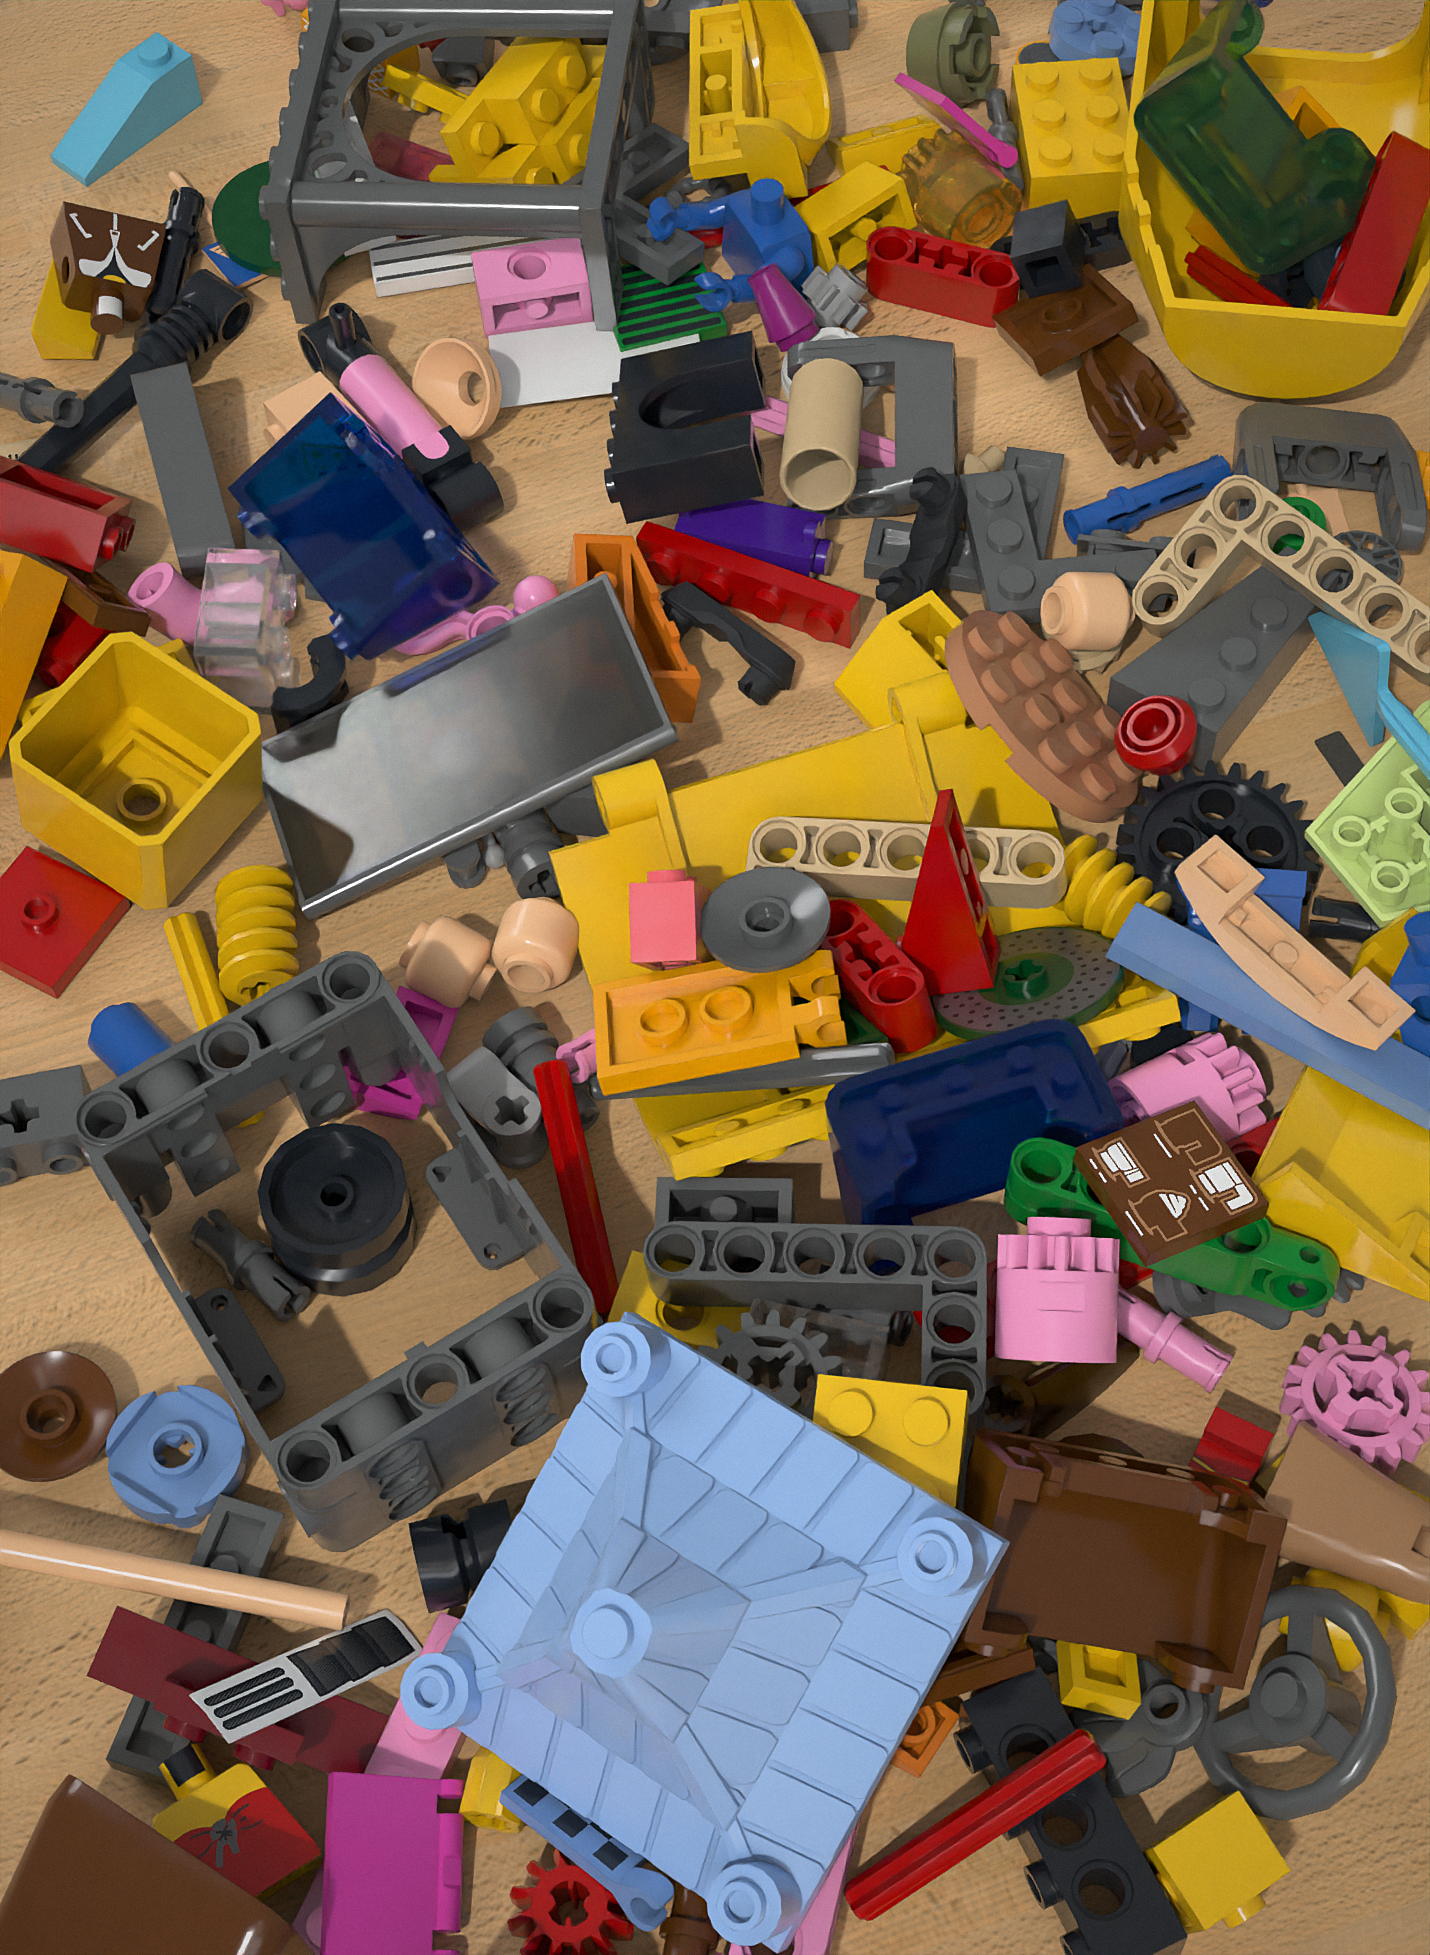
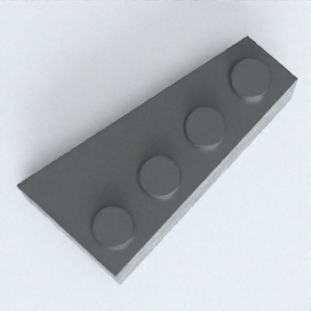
[1107,547,1340,774]

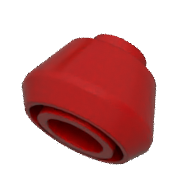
[1114,695,1197,776]

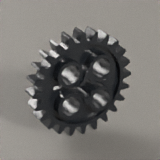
[1114,760,1321,926]

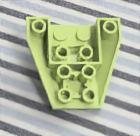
[1304,699,1430,928]

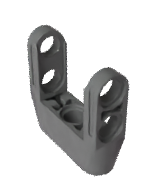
[786,335,958,520]
[1232,402,1427,552]

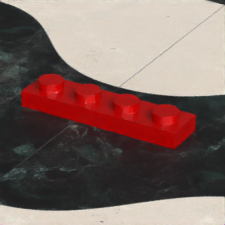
[636,520,860,649]

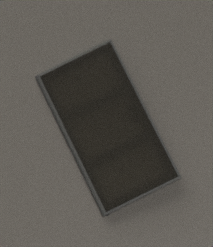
[261,573,680,921]

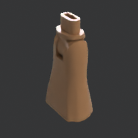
[1264,1419,1430,1605]

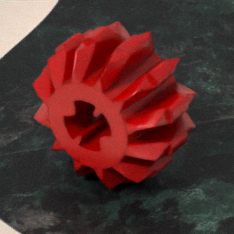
[507,1848,635,1955]

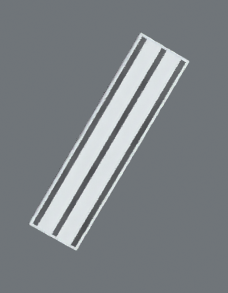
[368,235,586,298]

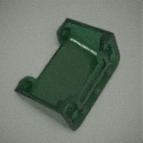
[1133,0,1377,275]

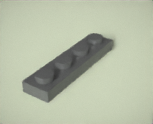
[106,1494,288,1787]

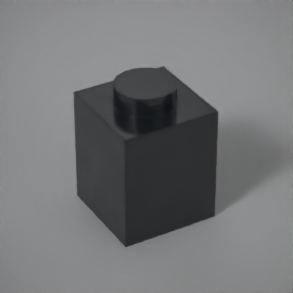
[1010,199,1086,299]

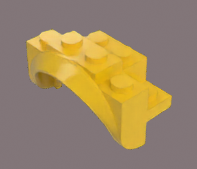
[689,0,832,199]
[428,37,607,185]

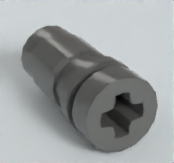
[484,776,565,899]
[482,1006,600,1132]

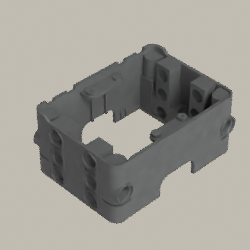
[73,951,605,1552]

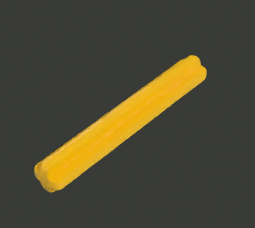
[163,912,264,1129]

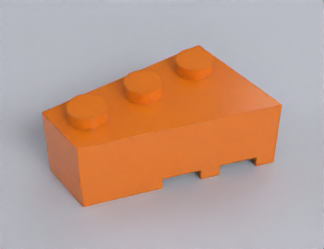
[567,533,701,723]

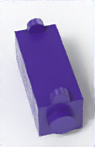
[674,499,833,579]

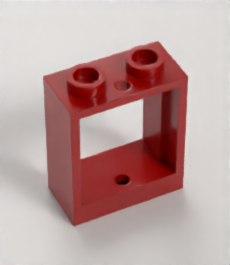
[0,455,136,573]

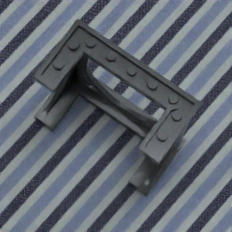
[259,0,656,332]

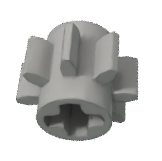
[802,263,869,331]

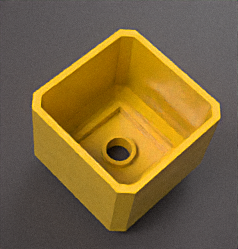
[8,632,263,910]

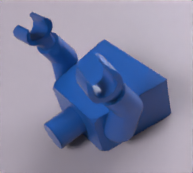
[646,178,814,312]

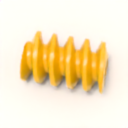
[1039,834,1174,942]
[215,864,299,1006]

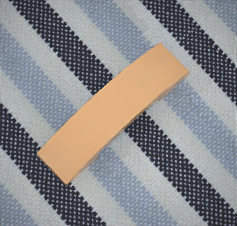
[1175,835,1416,1051]

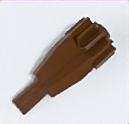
[1077,333,1187,469]

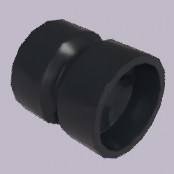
[408,1499,512,1613]

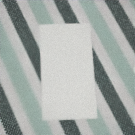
[488,321,700,408]

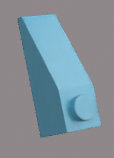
[51,32,203,187]

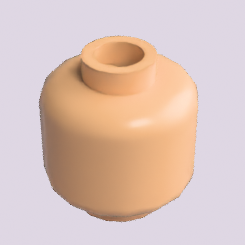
[1040,572,1135,651]
[491,897,579,993]
[399,916,498,1008]

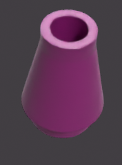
[747,263,819,352]

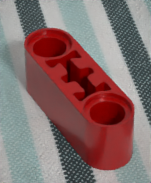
[866,226,1020,328]
[815,899,938,1053]

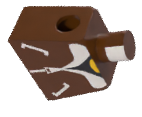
[50,201,166,335]

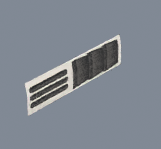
[189,1609,423,1744]

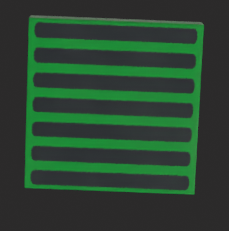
[612,261,727,352]

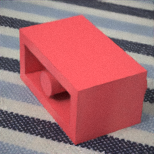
[629,870,716,971]

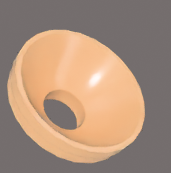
[412,338,502,441]

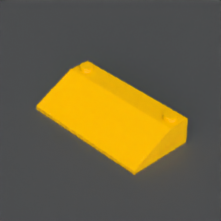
[1251,907,1430,1303]

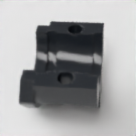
[270,633,349,735]

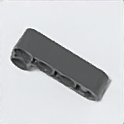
[130,362,240,580]

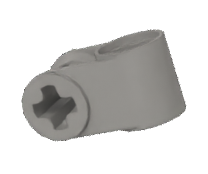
[446,1046,549,1170]

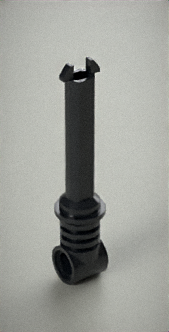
[15,268,253,475]

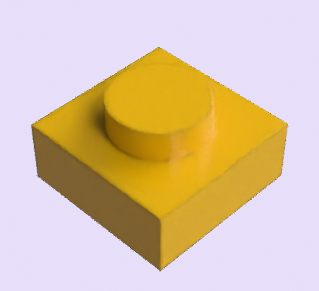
[1056,1640,1141,1720]

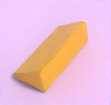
[825,114,946,177]
[31,257,101,359]

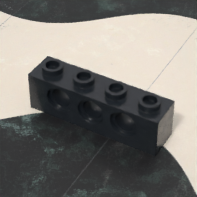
[953,1665,1188,1955]

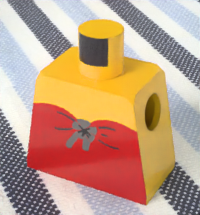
[152,1743,324,1903]

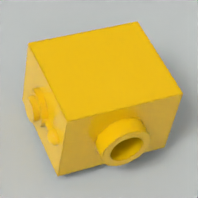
[1141,1790,1291,1934]

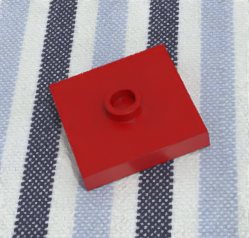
[0,846,130,999]

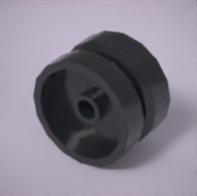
[257,1123,418,1297]

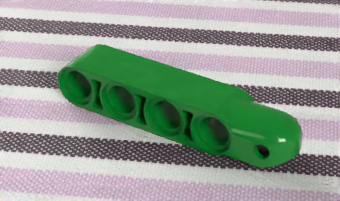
[1003,1137,1340,1311]

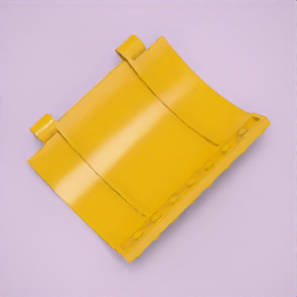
[548,671,1181,1181]

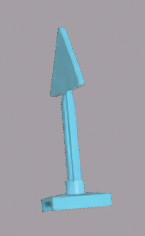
[1308,612,1430,781]

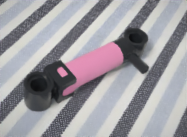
[297,303,504,538]

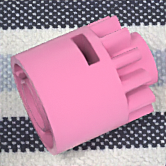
[1106,1032,1267,1142]
[994,1217,1120,1363]

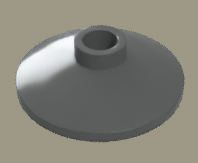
[700,867,831,973]

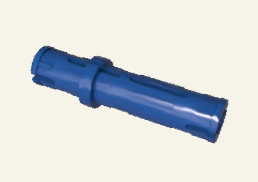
[1063,454,1232,545]

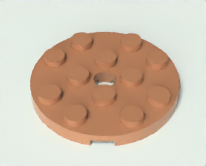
[945,610,1142,823]

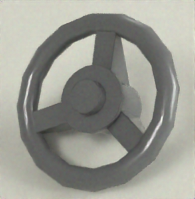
[1193,1584,1398,1821]

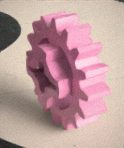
[1279,1330,1430,1476]

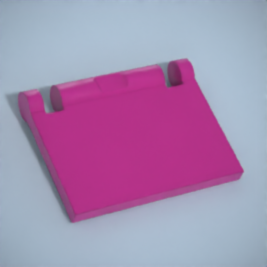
[894,72,1018,168]
[320,1771,465,1955]

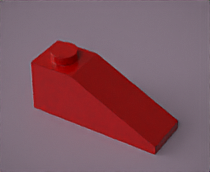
[896,788,1001,996]

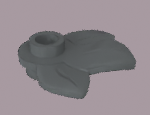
[1068,1658,1208,1798]

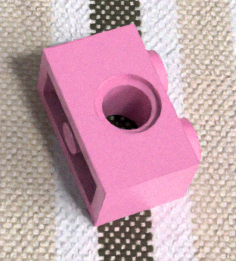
[471,238,593,339]

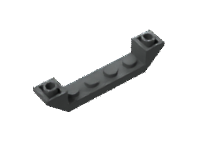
[432,10,690,86]

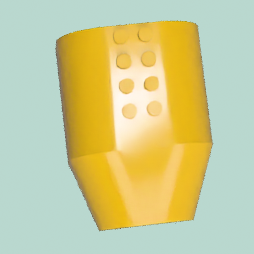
[1118,0,1430,399]

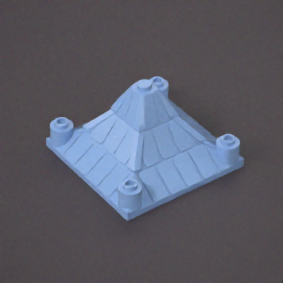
[400,1311,1010,1954]

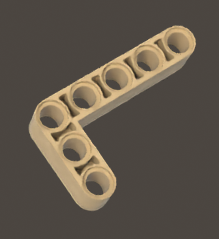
[1132,475,1430,686]
[745,816,1068,909]

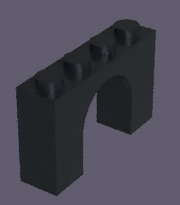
[604,330,765,524]

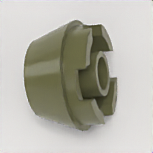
[906,0,1000,108]

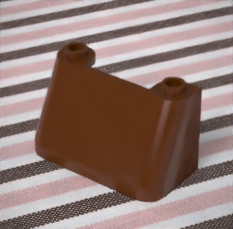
[959,1429,1288,1694]
[0,1774,315,1955]

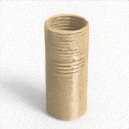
[779,358,864,511]

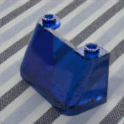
[227,392,501,661]
[825,1018,1124,1276]

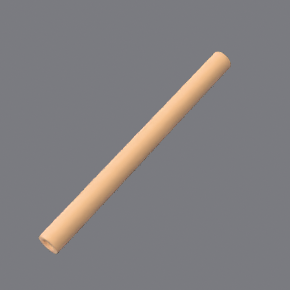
[0,1528,350,1631]

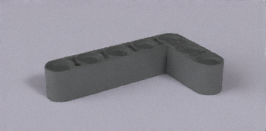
[643,1221,987,1439]

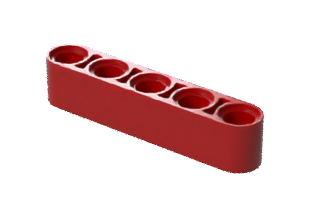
[1317,130,1430,316]

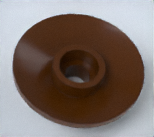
[0,1351,118,1482]

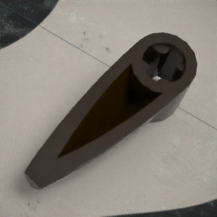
[971,1339,1140,1439]

